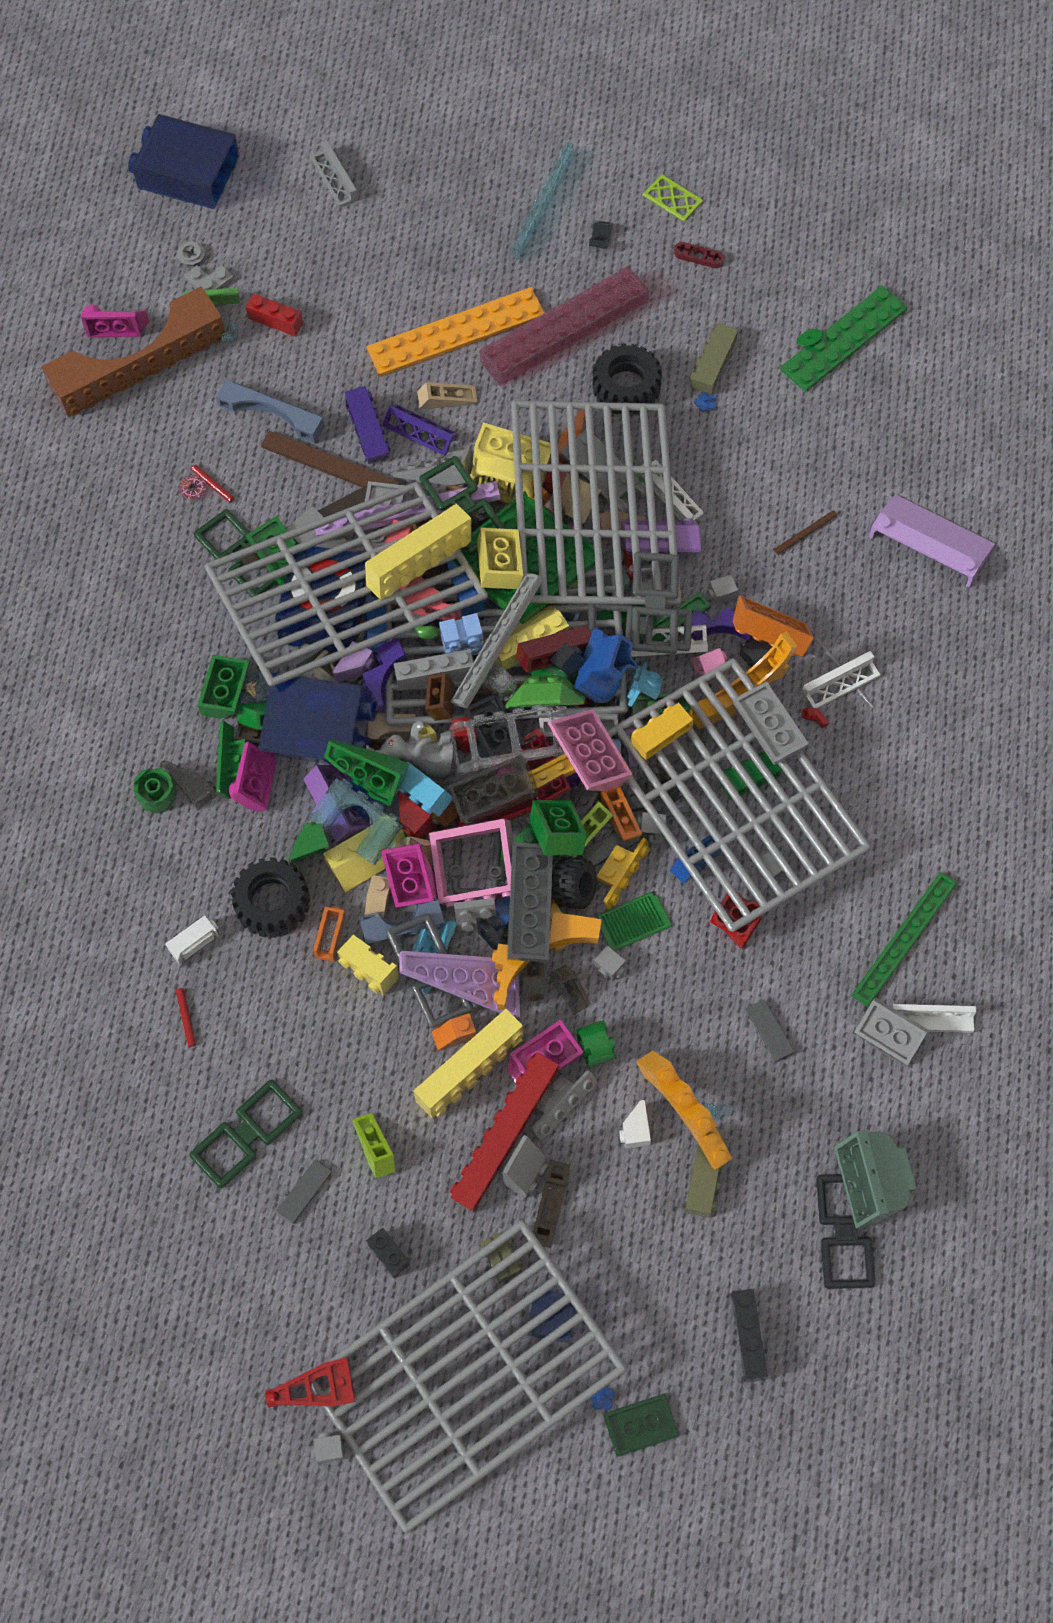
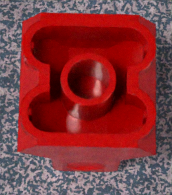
[710,892,763,949]

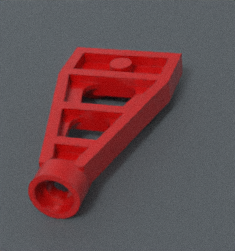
[265,1357,356,1408]

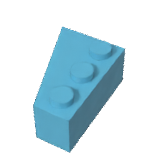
[399,761,454,816]

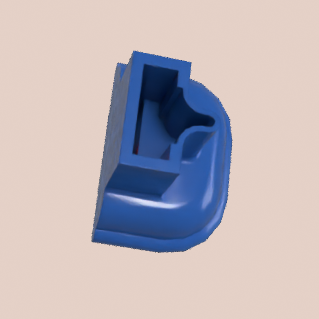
[574,627,637,703]

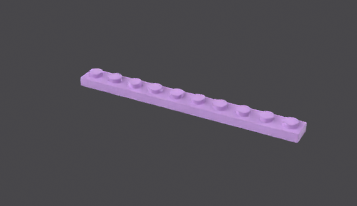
[315,481,501,537]

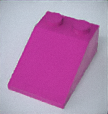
[381,843,438,907]

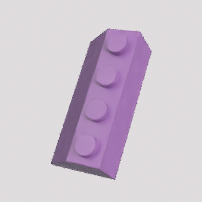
[620,517,701,552]
[303,765,375,843]

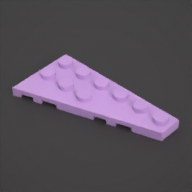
[399,951,520,1020]

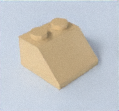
[560,473,601,524]

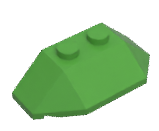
[506,675,586,708]

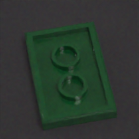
[603,1393,679,1457]

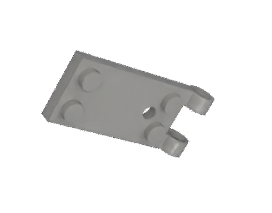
[560,429,646,513]

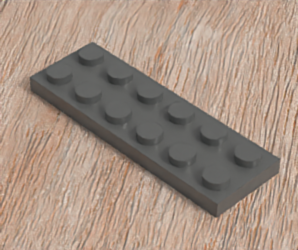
[507,842,553,963]

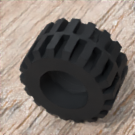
[551,857,597,909]

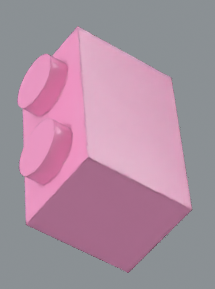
[690,648,727,676]

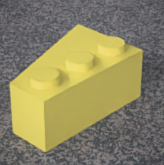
[337,935,399,995]

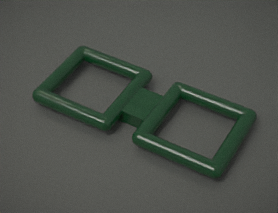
[419,456,506,554]
[194,509,277,597]
[189,1079,303,1188]

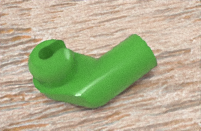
[414,625,439,639]

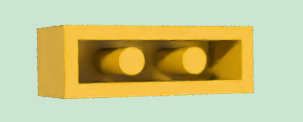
[631,702,693,761]

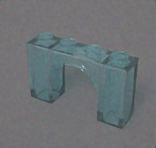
[308,778,403,865]

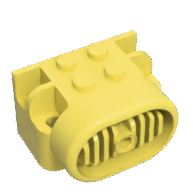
[470,422,551,504]

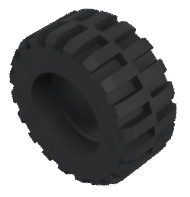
[592,343,662,415]
[231,857,310,938]

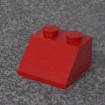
[399,792,435,840]

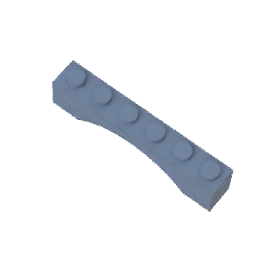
[216,380,324,444]

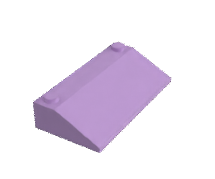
[869,494,995,587]

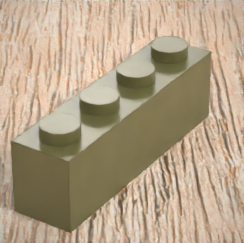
[690,323,738,395]
[685,1131,729,1218]

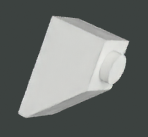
[619,1100,651,1149]

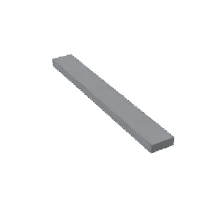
[451,573,543,708]

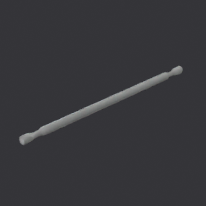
[816,639,875,708]

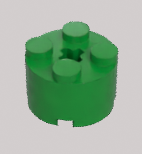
[134,768,176,813]
[576,1020,616,1068]

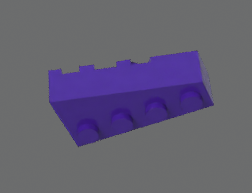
[344,386,391,464]

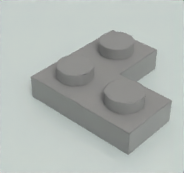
[184,266,234,290]
[454,898,496,932]

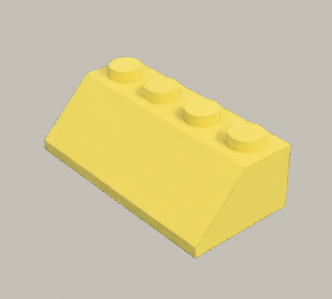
[483,606,569,672]
[323,814,406,893]

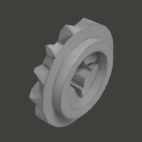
[177,241,205,267]

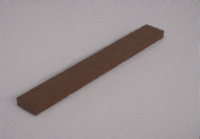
[261,431,400,487]

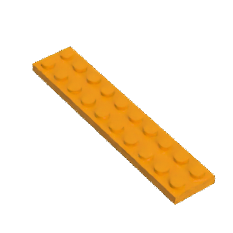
[366,287,545,377]

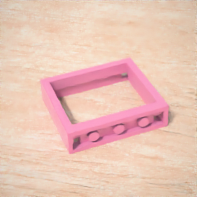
[429,819,514,908]

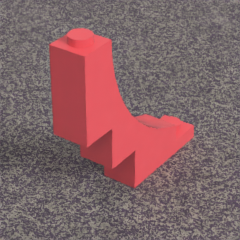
[384,520,462,621]

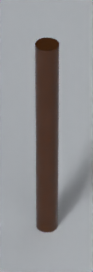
[774,510,837,555]

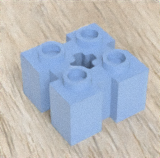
[439,613,484,655]

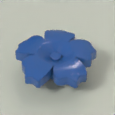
[694,392,716,412]
[590,1387,615,1411]

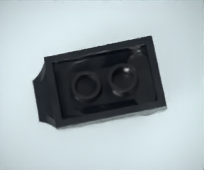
[463,692,525,762]

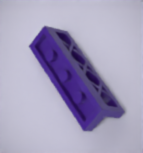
[382,404,459,456]

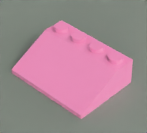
[548,709,632,791]

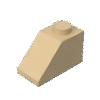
[364,875,392,918]

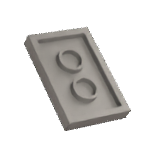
[854,998,929,1065]

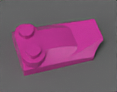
[81,305,149,338]
[229,741,277,812]
[507,1019,584,1082]

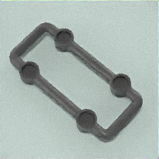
[448,825,504,895]

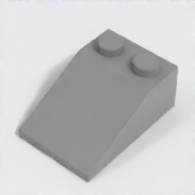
[503,1135,548,1198]

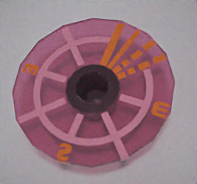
[179,475,206,499]

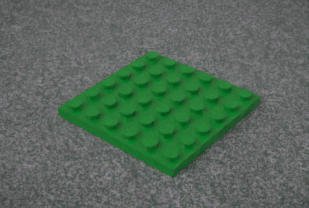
[452,493,604,624]

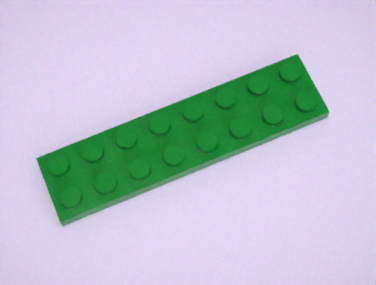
[780,285,908,392]

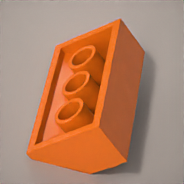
[732,595,814,657]

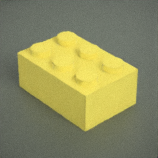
[477,528,523,589]

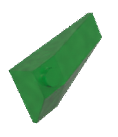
[324,739,409,806]

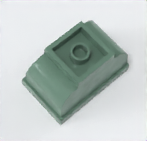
[834,1130,916,1229]

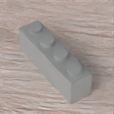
[394,649,473,691]

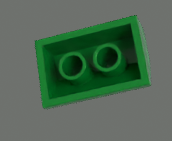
[197,655,250,719]

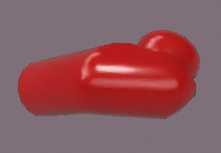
[801,708,829,728]

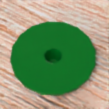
[797,329,823,346]

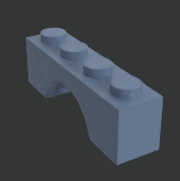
[359,897,444,945]

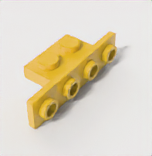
[597,838,650,910]

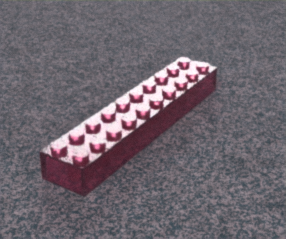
[479,266,649,386]

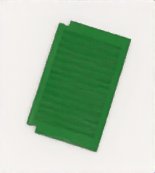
[596,892,673,951]

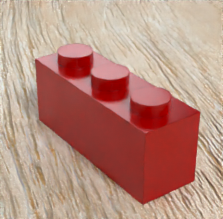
[246,293,303,337]

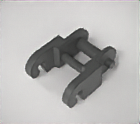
[642,833,669,845]

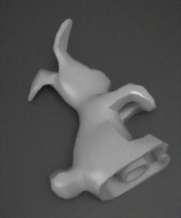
[366,721,453,784]

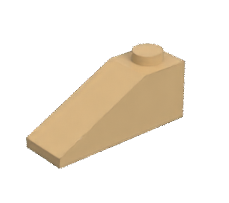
[417,382,478,409]

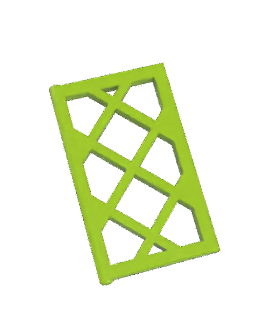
[642,174,703,222]

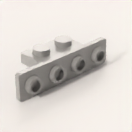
[531,1070,597,1141]

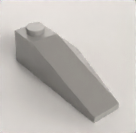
[393,448,472,486]

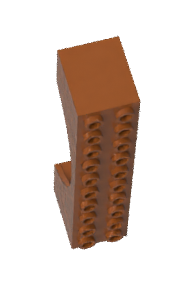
[41,286,227,417]

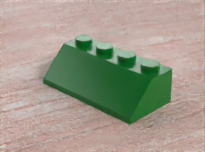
[289,821,329,864]

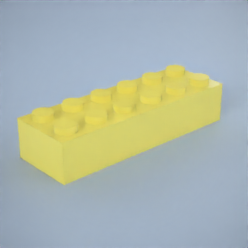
[365,504,471,600]
[413,1009,524,1119]

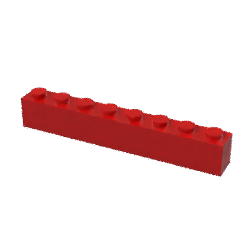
[450,1052,560,1212]

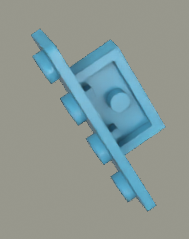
[627,661,663,707]
[412,920,457,994]

